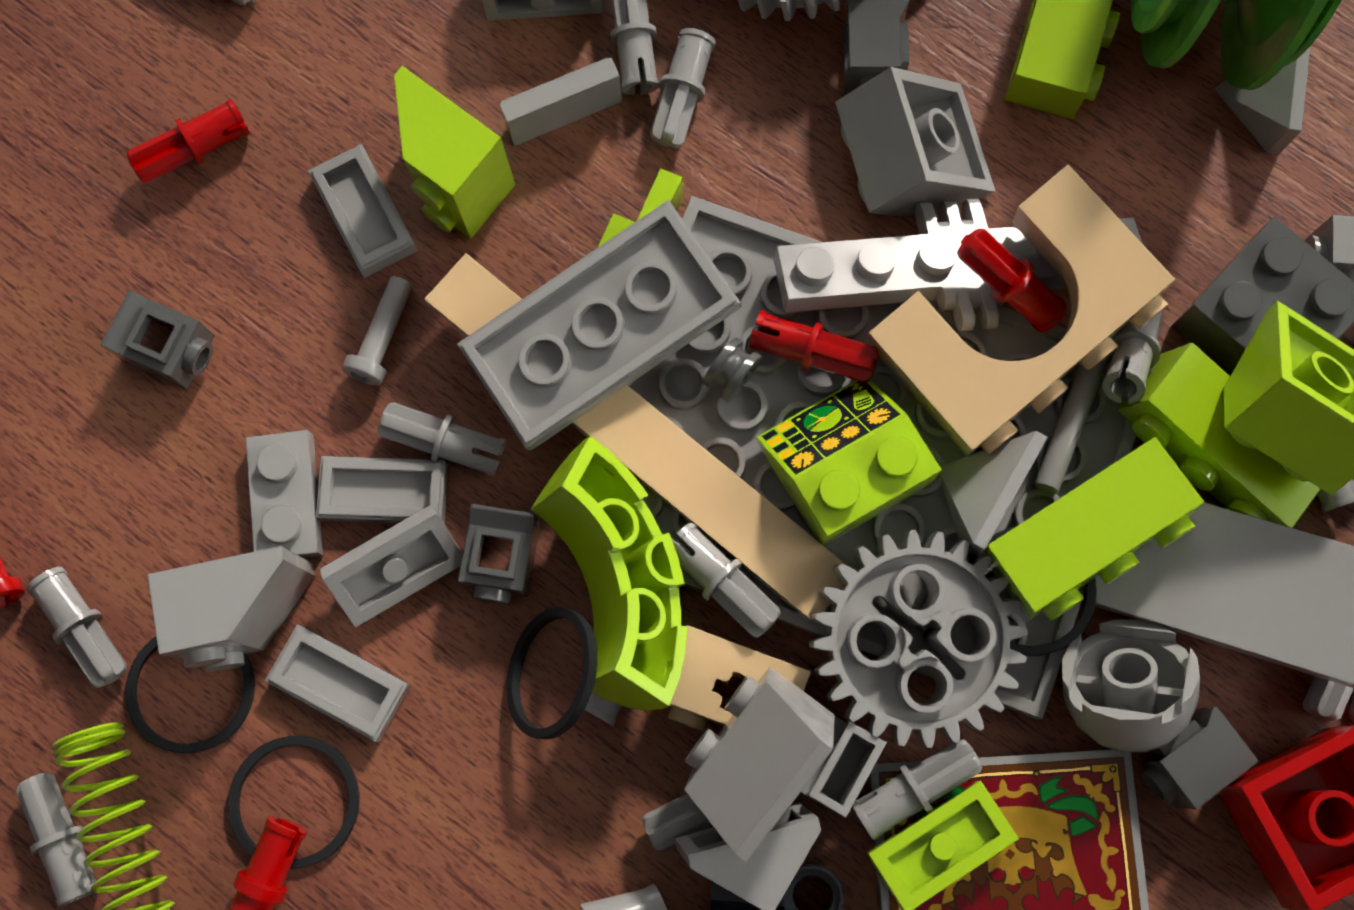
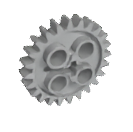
[809,530,1028,748]

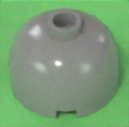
[1062,619,1200,752]

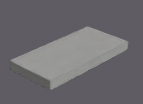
[457,199,742,451]
[1095,503,1354,688]

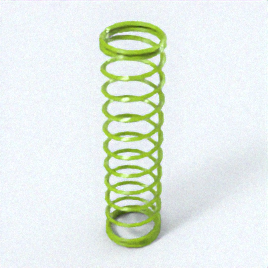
[51,722,175,910]

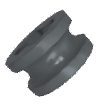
[702,338,762,402]

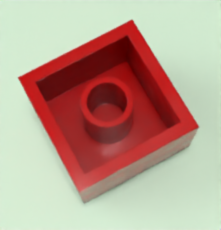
[1218,725,1354,910]

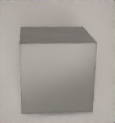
[800,716,887,817]

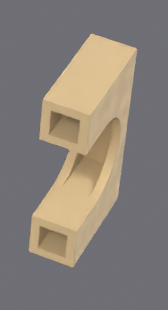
[868,164,1175,456]

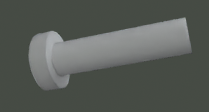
[342,276,413,386]

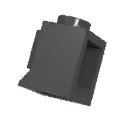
[843,0,909,93]
[100,290,215,389]
[458,504,541,605]
[1141,706,1259,809]

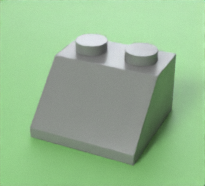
[835,67,996,217]
[148,546,316,672]
[684,666,835,862]

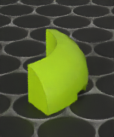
[530,435,687,711]

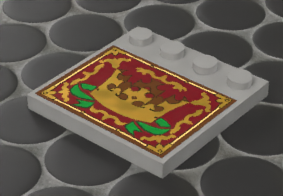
[868,749,1149,910]

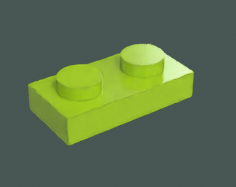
[866,780,1019,910]

